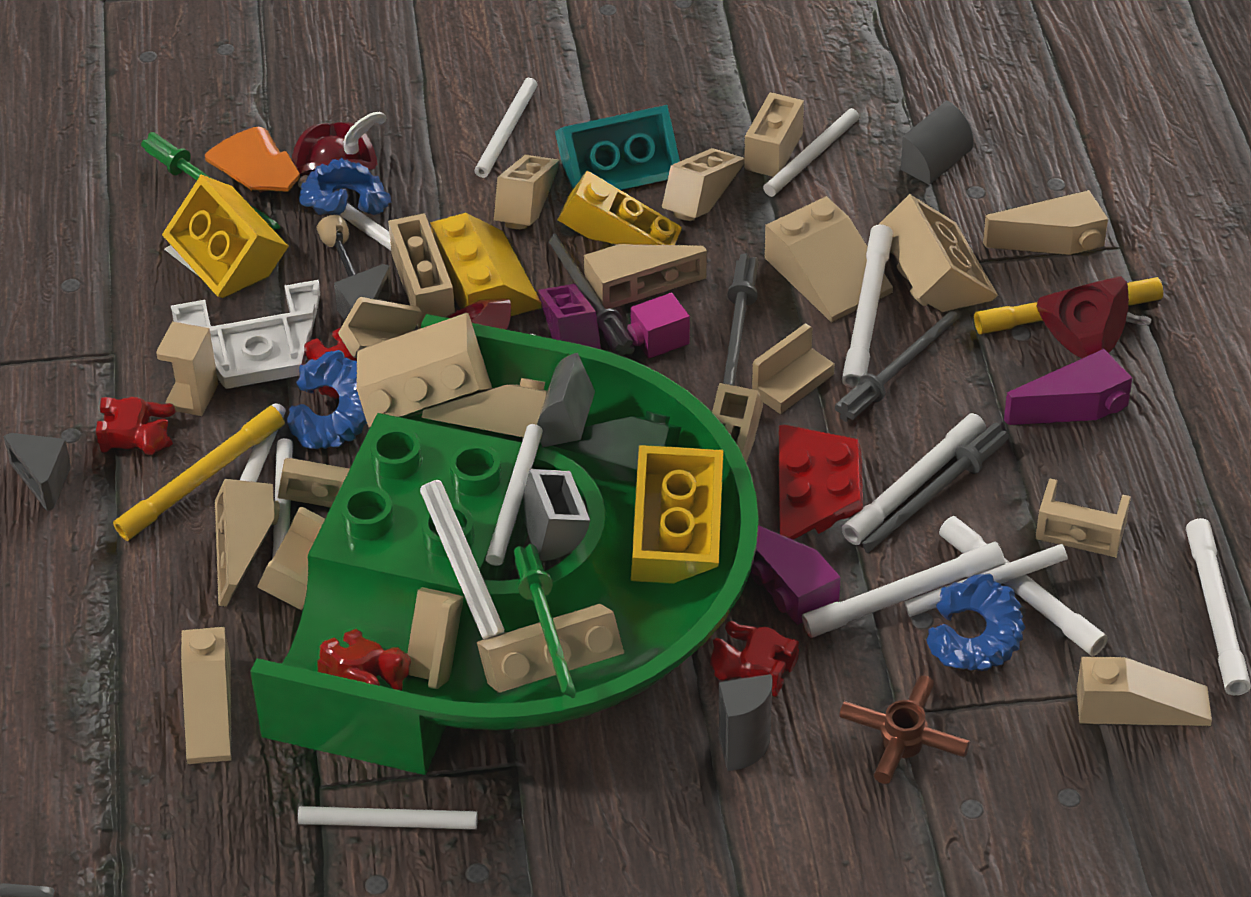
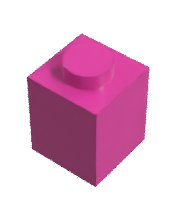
[627,292,690,359]

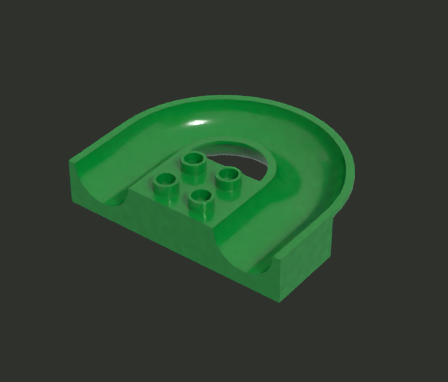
[250,314,758,775]

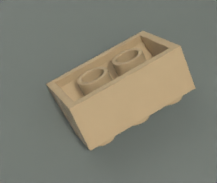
[878,194,998,312]
[356,313,493,427]

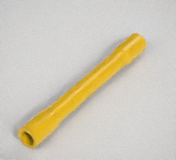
[974,277,1163,335]
[113,406,285,541]

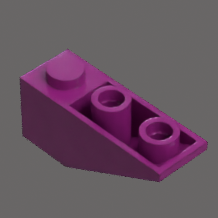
[750,525,841,625]

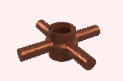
[839,676,970,784]

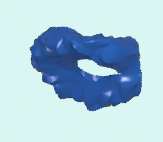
[299,157,391,215]
[287,350,367,449]
[926,573,1025,671]

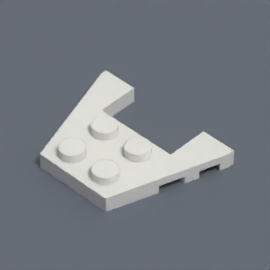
[171,280,320,389]

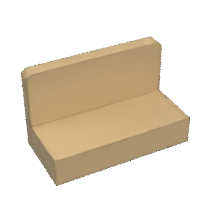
[338,297,423,358]
[752,323,835,414]
[277,458,350,507]
[407,587,464,689]

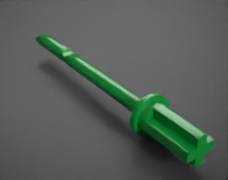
[141,132,280,230]
[514,544,576,698]

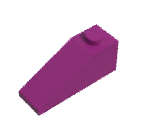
[538,284,601,349]
[1004,349,1132,425]

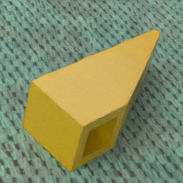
[557,171,682,245]

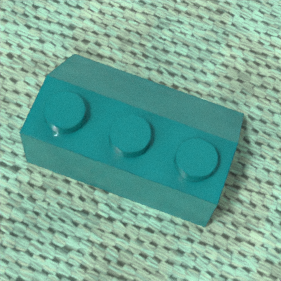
[555,105,680,190]

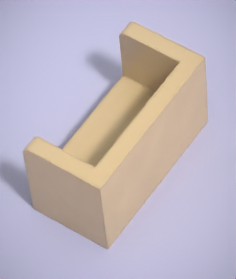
[744,92,804,177]
[156,321,219,416]
[1035,478,1131,558]
[257,507,325,610]

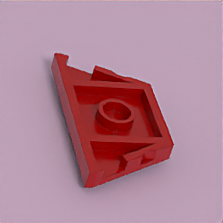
[779,424,863,540]

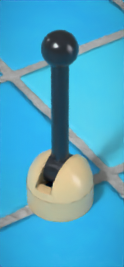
[317,215,355,277]

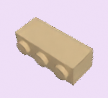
[388,213,455,329]
[477,604,624,693]

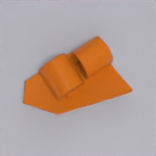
[205,127,300,193]

